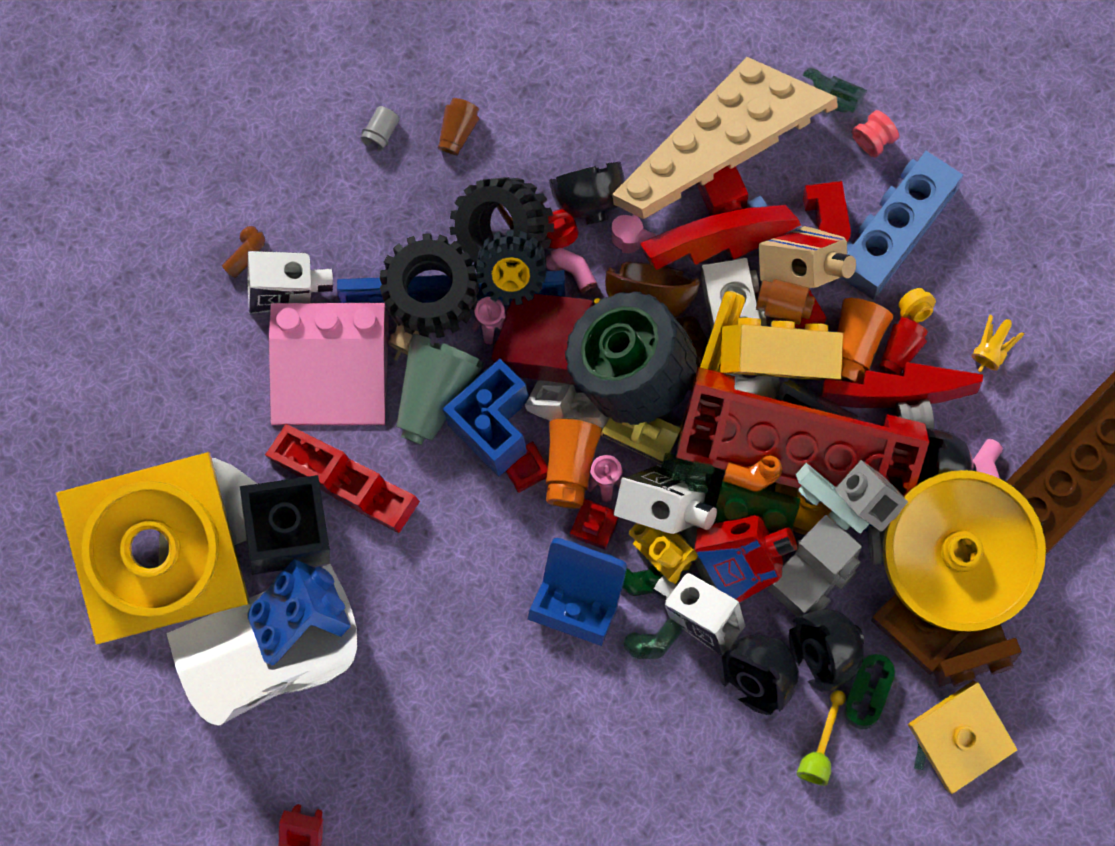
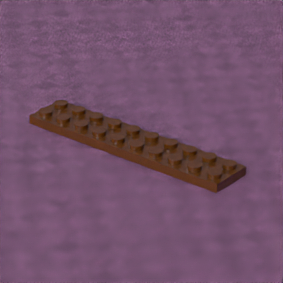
[871,371,1115,675]

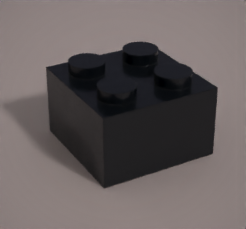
[240,475,330,575]

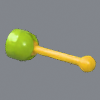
[796,690,846,786]

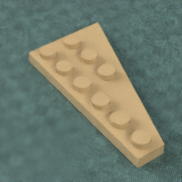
[612,57,838,219]

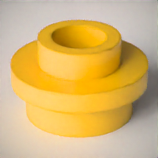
[898,288,936,323]

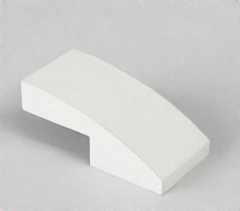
[525,381,609,430]

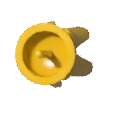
[971,314,1025,372]

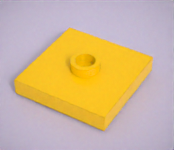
[907,681,1018,794]

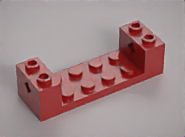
[676,367,929,497]

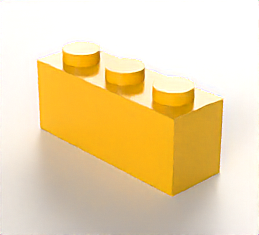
[720,318,843,380]

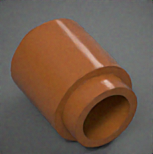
[756,279,815,325]

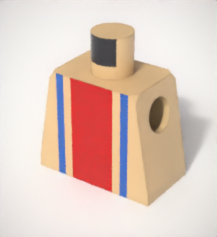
[759,226,856,288]

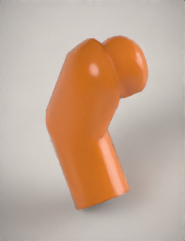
[723,455,782,492]

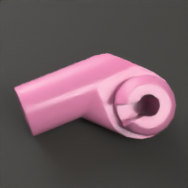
[546,248,597,293]
[973,439,1003,479]

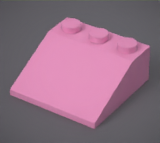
[269,303,389,425]

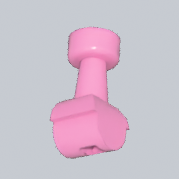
[611,214,674,264]

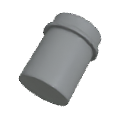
[360,106,400,151]

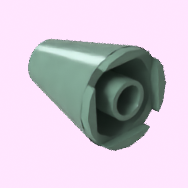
[396,334,484,445]

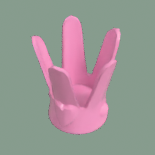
[473,297,506,344]
[588,455,623,502]

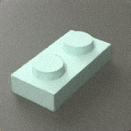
[796,463,870,534]

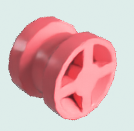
[852,110,899,158]

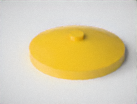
[883,470,1046,632]

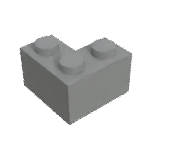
[767,515,862,617]

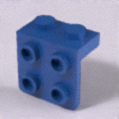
[527,538,627,646]
[248,559,351,665]

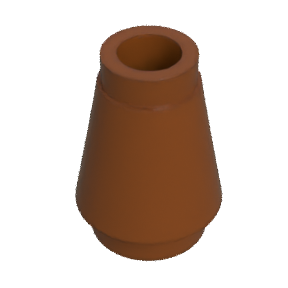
[438,98,480,156]

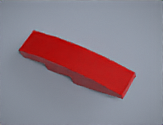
[639,205,801,270]
[821,362,983,408]
[265,424,420,533]

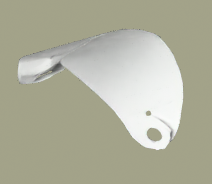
[159,458,357,726]

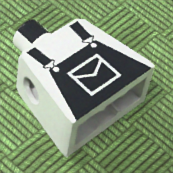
[247,251,333,314]
[614,465,717,534]
[653,573,745,656]

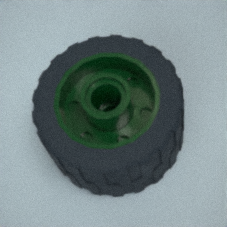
[565,292,697,425]

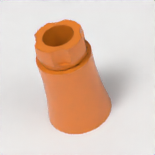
[837,298,894,384]
[546,419,602,509]

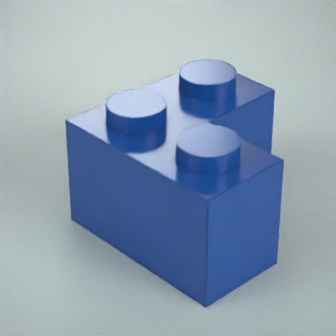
[442,359,529,477]

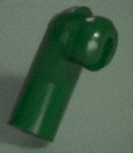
[622,566,663,596]

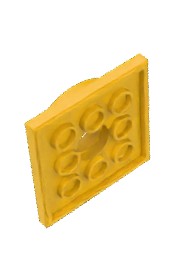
[56,452,250,645]

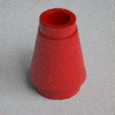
[879,317,928,376]

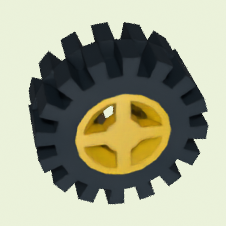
[476,230,546,305]

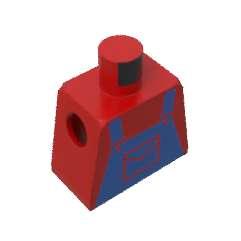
[694,515,797,603]

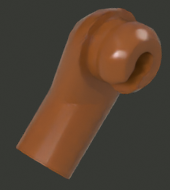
[222,226,265,278]

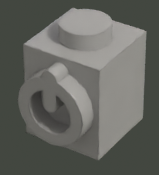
[835,460,908,532]

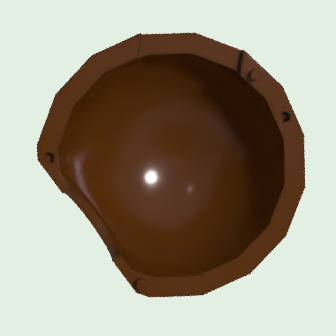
[605,261,701,317]

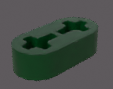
[844,654,895,729]

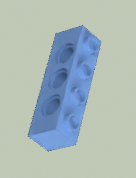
[840,151,963,300]

